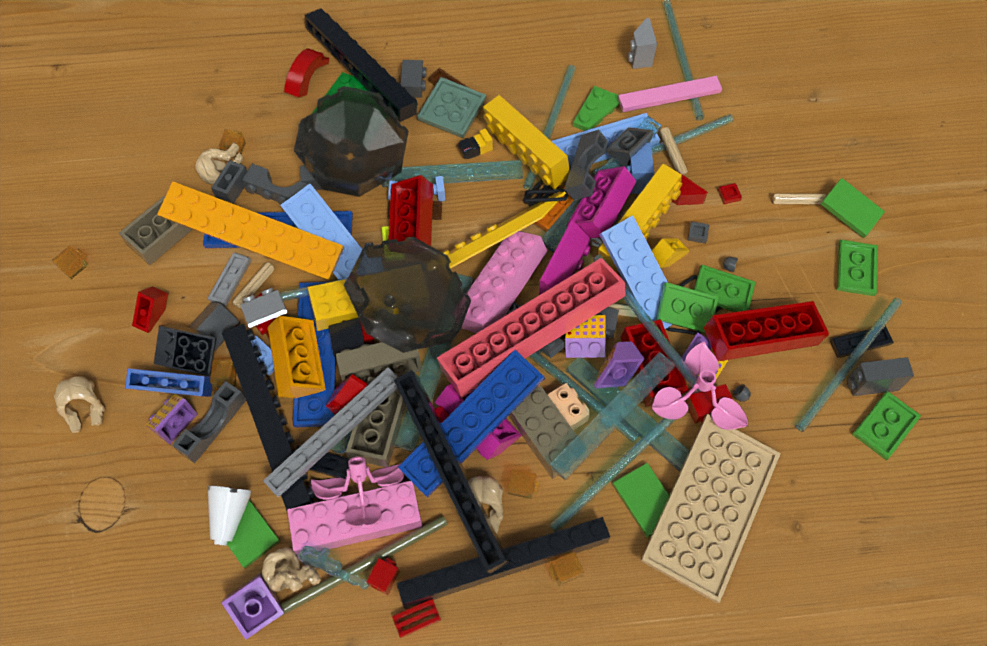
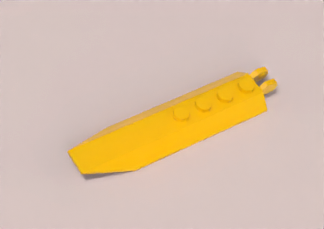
[422,192,566,272]

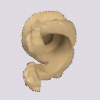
[195,143,243,185]
[54,376,105,433]
[465,476,504,534]
[262,547,321,592]

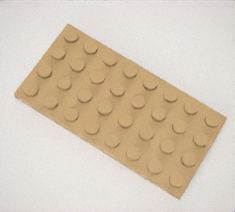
[640,414,781,603]

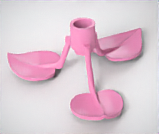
[652,342,748,430]
[311,457,404,528]

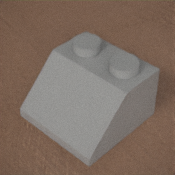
[628,18,657,69]
[240,287,287,328]

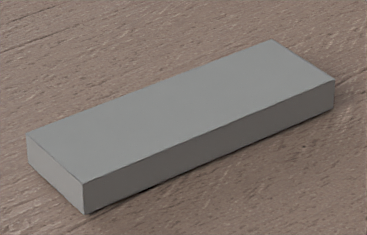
[208,252,251,307]

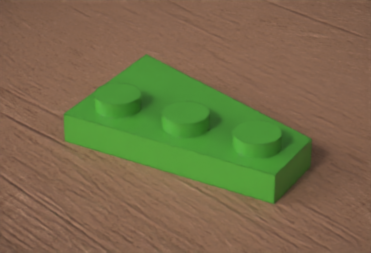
[573,86,620,131]

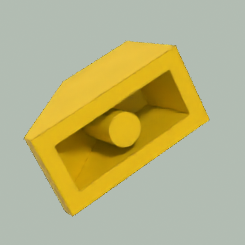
[652,238,690,268]

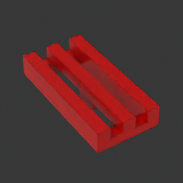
[392,599,441,639]

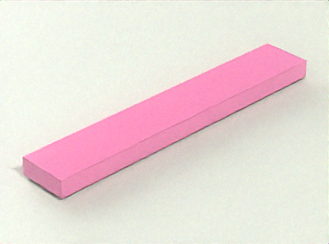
[618,76,722,112]

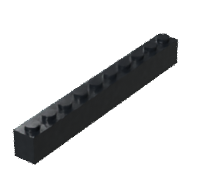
[304,8,418,122]
[222,324,316,510]
[394,370,511,573]
[397,517,610,609]

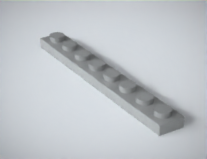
[263,368,398,497]

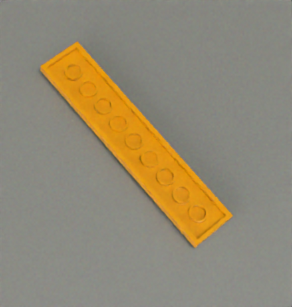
[157,181,344,281]

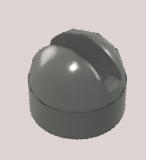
[723,257,738,272]
[733,384,751,402]

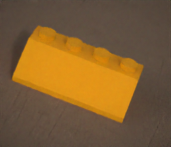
[268,316,326,398]

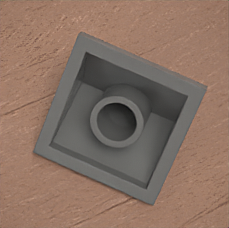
[606,127,654,167]
[189,302,240,351]

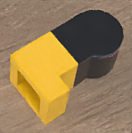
[457,128,493,159]

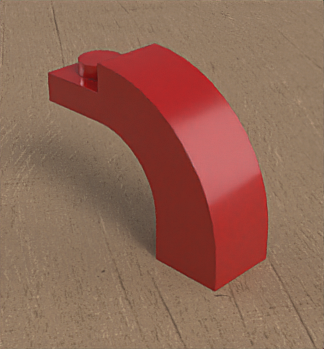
[284,48,329,98]

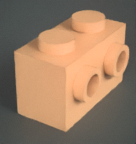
[548,383,590,430]

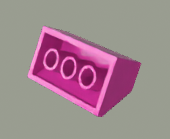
[567,166,636,238]
[539,220,591,295]
[435,384,521,460]

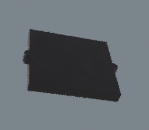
[329,318,365,357]

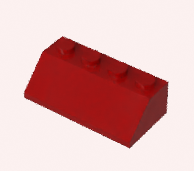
[388,175,433,253]
[620,320,688,407]

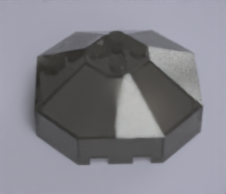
[294,86,409,197]
[344,237,471,353]

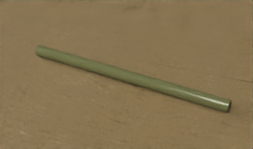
[278,516,448,618]

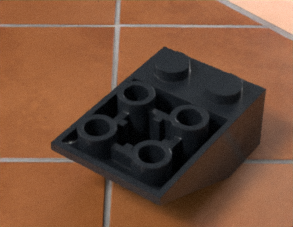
[154,323,216,376]

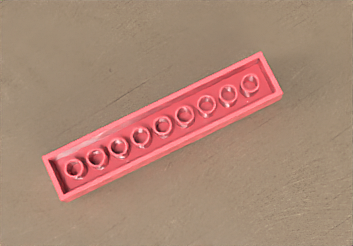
[437,258,626,398]

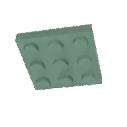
[417,77,487,138]

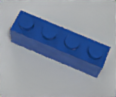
[125,369,214,397]

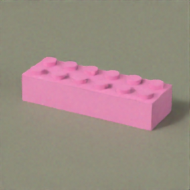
[452,231,548,333]
[287,481,423,557]

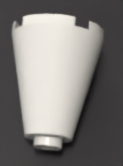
[208,486,251,545]

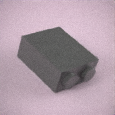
[847,357,914,396]

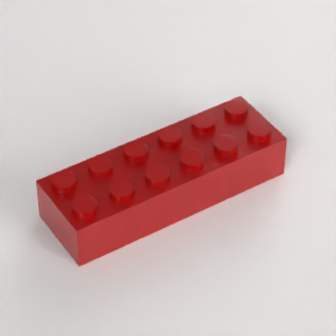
[703,301,829,362]

